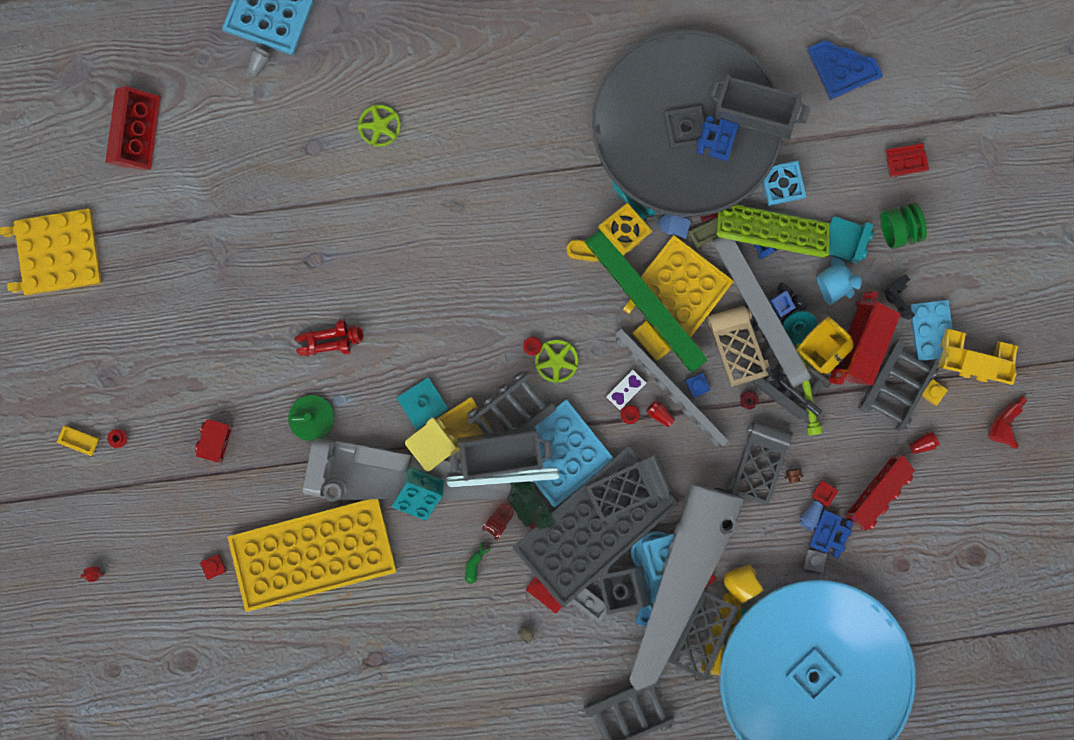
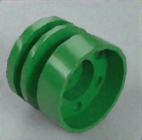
[880,202,927,249]

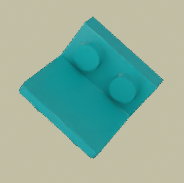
[392,466,445,521]

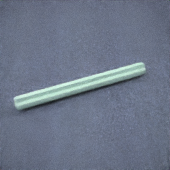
[447,467,559,487]

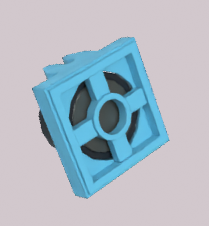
[761,160,806,206]

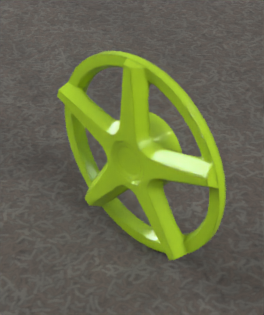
[358,105,400,147]
[535,340,578,383]

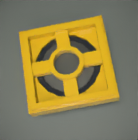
[598,203,652,256]

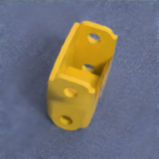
[796,317,854,374]

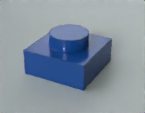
[769,291,796,317]
[685,373,711,398]

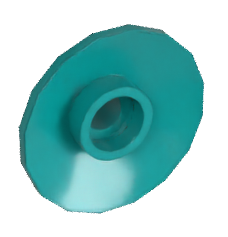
[782,311,818,344]

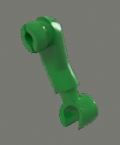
[465,542,491,584]

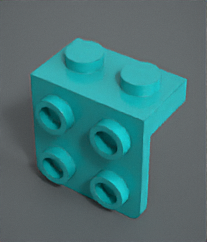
[829,217,874,264]

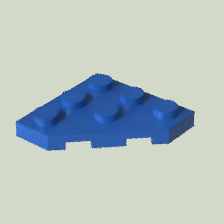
[807,40,883,100]

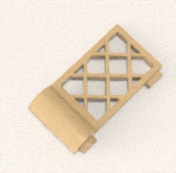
[707,305,770,387]

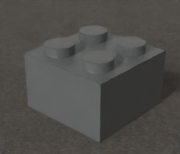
[599,566,652,615]

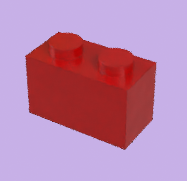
[195,419,233,463]

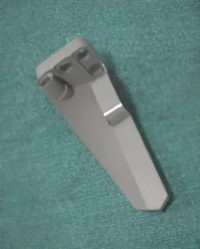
[303,438,520,501]
[629,482,744,691]

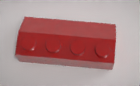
[105,86,160,170]
[844,455,915,531]

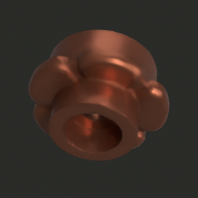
[784,469,804,482]

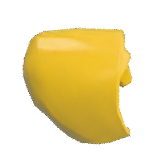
[724,564,763,604]

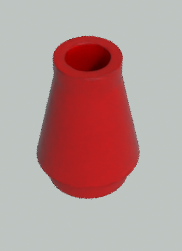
[646,400,675,428]
[909,431,940,455]

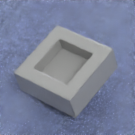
[803,549,827,573]

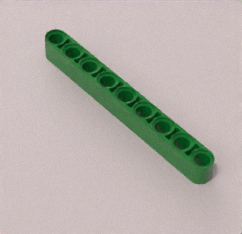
[585,229,707,373]

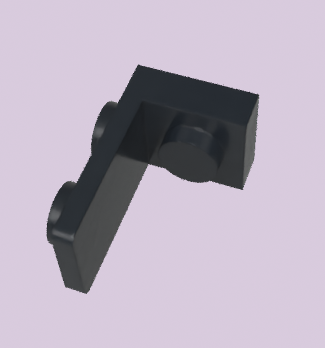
[884,274,915,320]

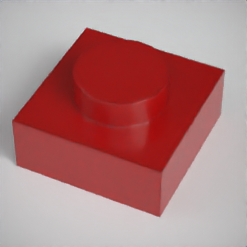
[811,480,838,507]
[200,554,227,580]

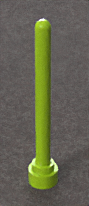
[795,343,823,436]

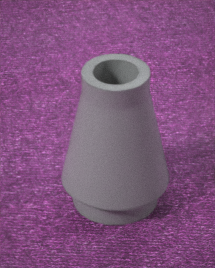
[247,47,269,77]

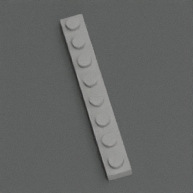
[615,329,728,447]

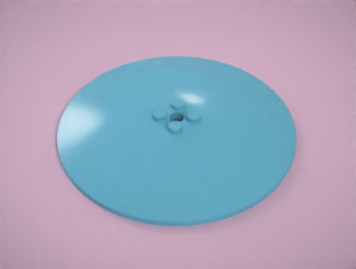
[720,580,916,740]

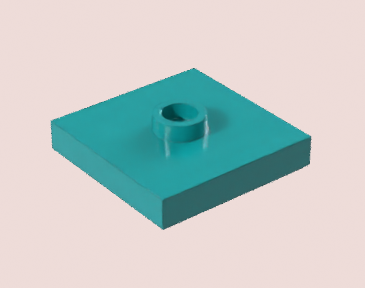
[396,377,449,430]

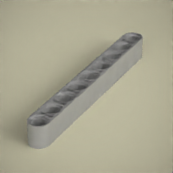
[712,237,811,387]

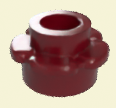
[740,391,759,410]

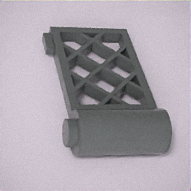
[729,420,792,505]
[586,454,672,524]

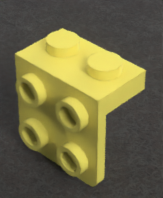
[405,418,458,471]

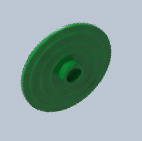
[288,395,334,441]

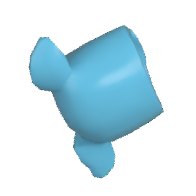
[816,257,862,305]

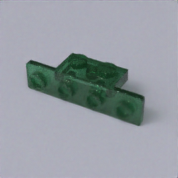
[508,481,556,530]

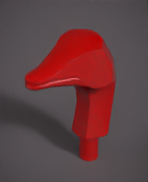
[988,396,1027,449]

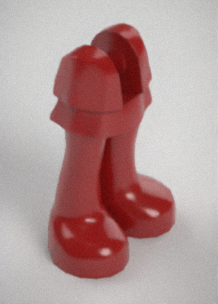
[295,319,351,356]

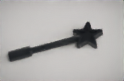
[765,365,822,416]

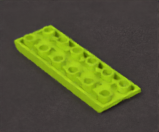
[716,205,830,257]

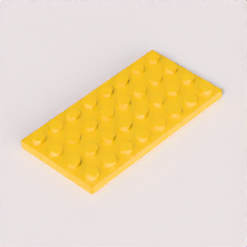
[227,499,397,612]

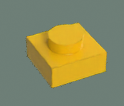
[922,379,948,406]

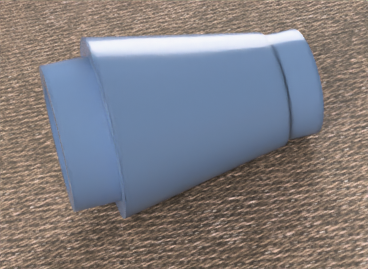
[799,500,823,531]

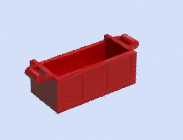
[829,291,901,385]

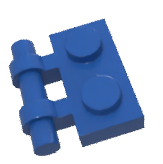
[696,116,739,162]
[808,510,853,558]

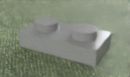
[571,588,607,623]

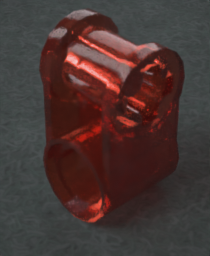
[481,503,514,541]

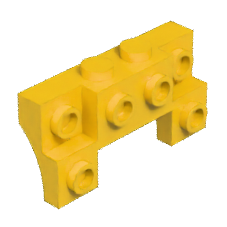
[938,328,1018,385]

